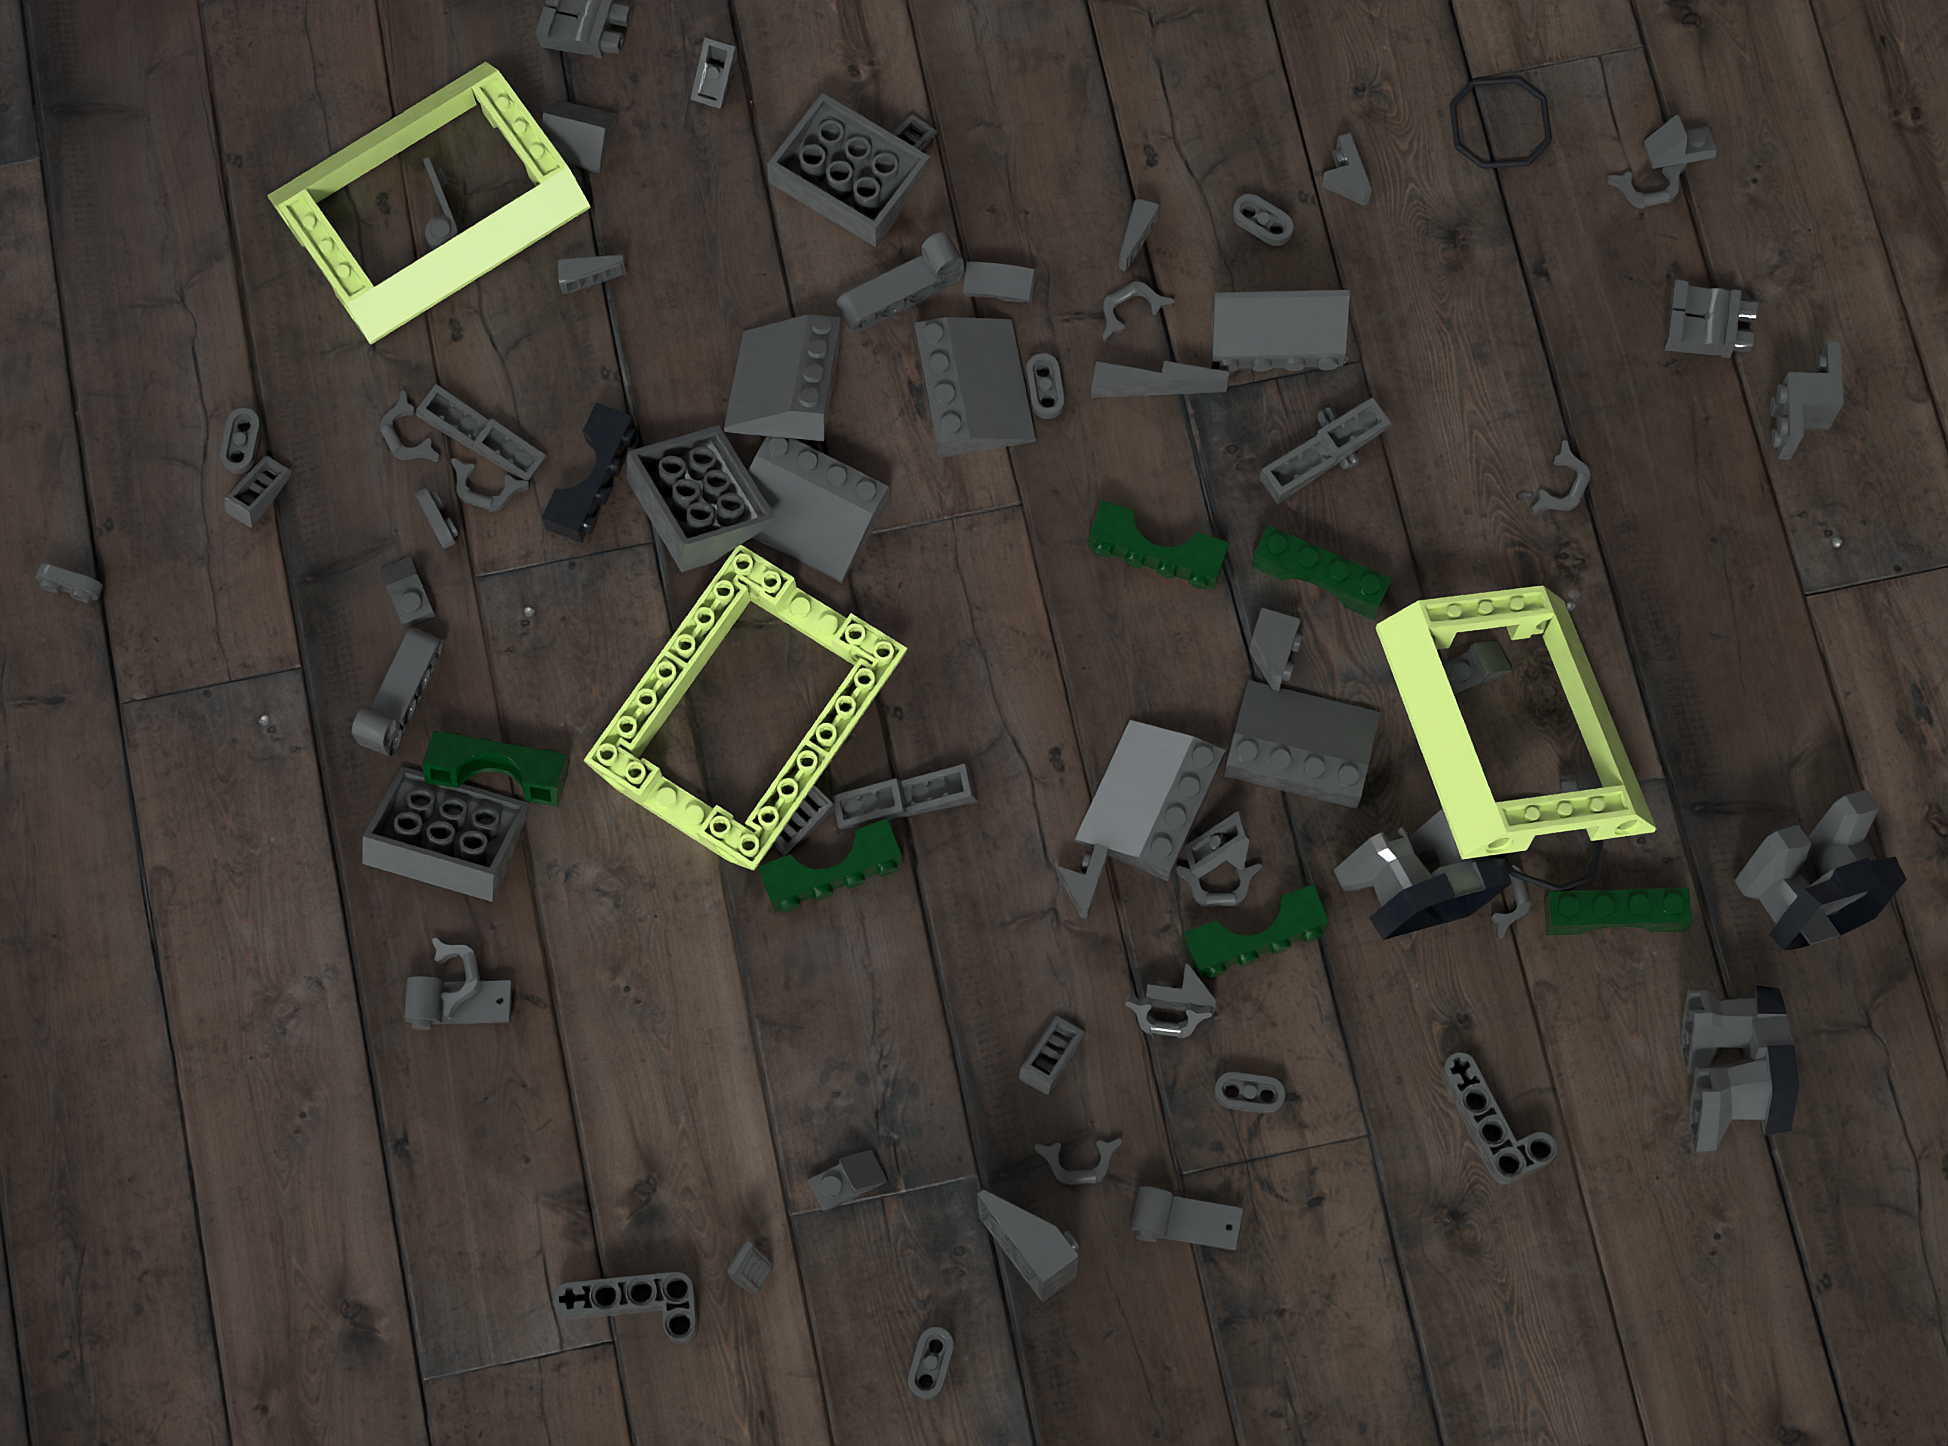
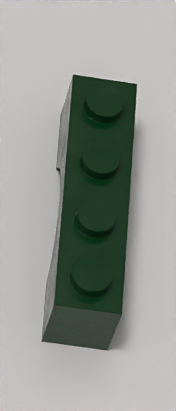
[1088,500,1229,590]
[1252,525,1392,620]
[422,730,568,807]
[758,818,903,913]
[1183,884,1329,979]
[1544,888,1692,936]

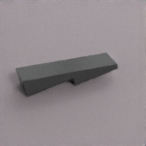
[1091,361,1229,398]
[416,384,546,482]
[1259,397,1392,505]
[832,764,978,830]

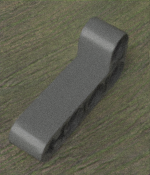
[836,231,964,333]
[352,627,445,757]
[1441,1052,1557,1185]
[553,1272,698,1344]

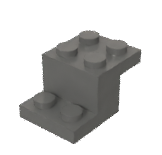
[1770,342,1844,460]

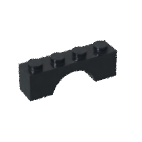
[542,402,638,543]

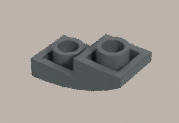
[962,261,1037,303]

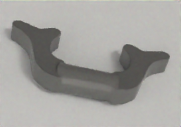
[1607,163,1687,209]
[1102,281,1174,341]
[380,391,440,463]
[1532,440,1590,515]
[451,458,530,512]
[1176,864,1262,908]
[1491,865,1531,939]
[432,937,482,1019]
[1125,995,1213,1038]
[1035,1139,1122,1186]

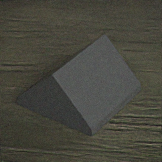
[541,99,619,173]

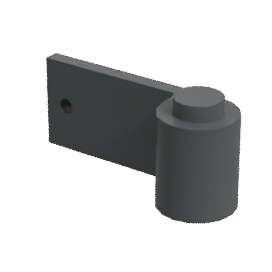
[423,157,459,251]
[404,976,513,1030]
[1130,1187,1244,1251]

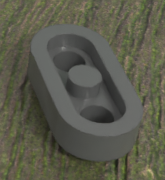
[1233,194,1293,246]
[1026,353,1064,419]
[220,408,262,474]
[414,487,458,550]
[35,564,103,603]
[1214,1072,1285,1114]
[908,1327,954,1400]

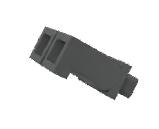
[536,0,632,59]
[1664,279,1758,358]

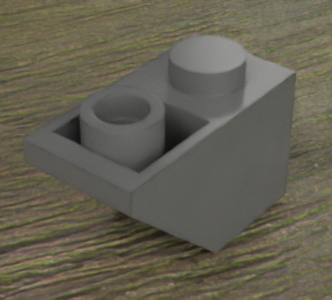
[1249,608,1304,692]

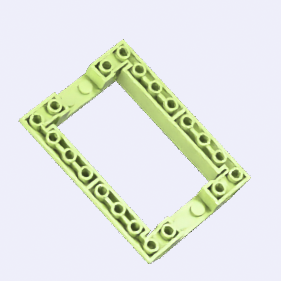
[267,62,590,345]
[584,545,907,870]
[1376,585,1657,859]

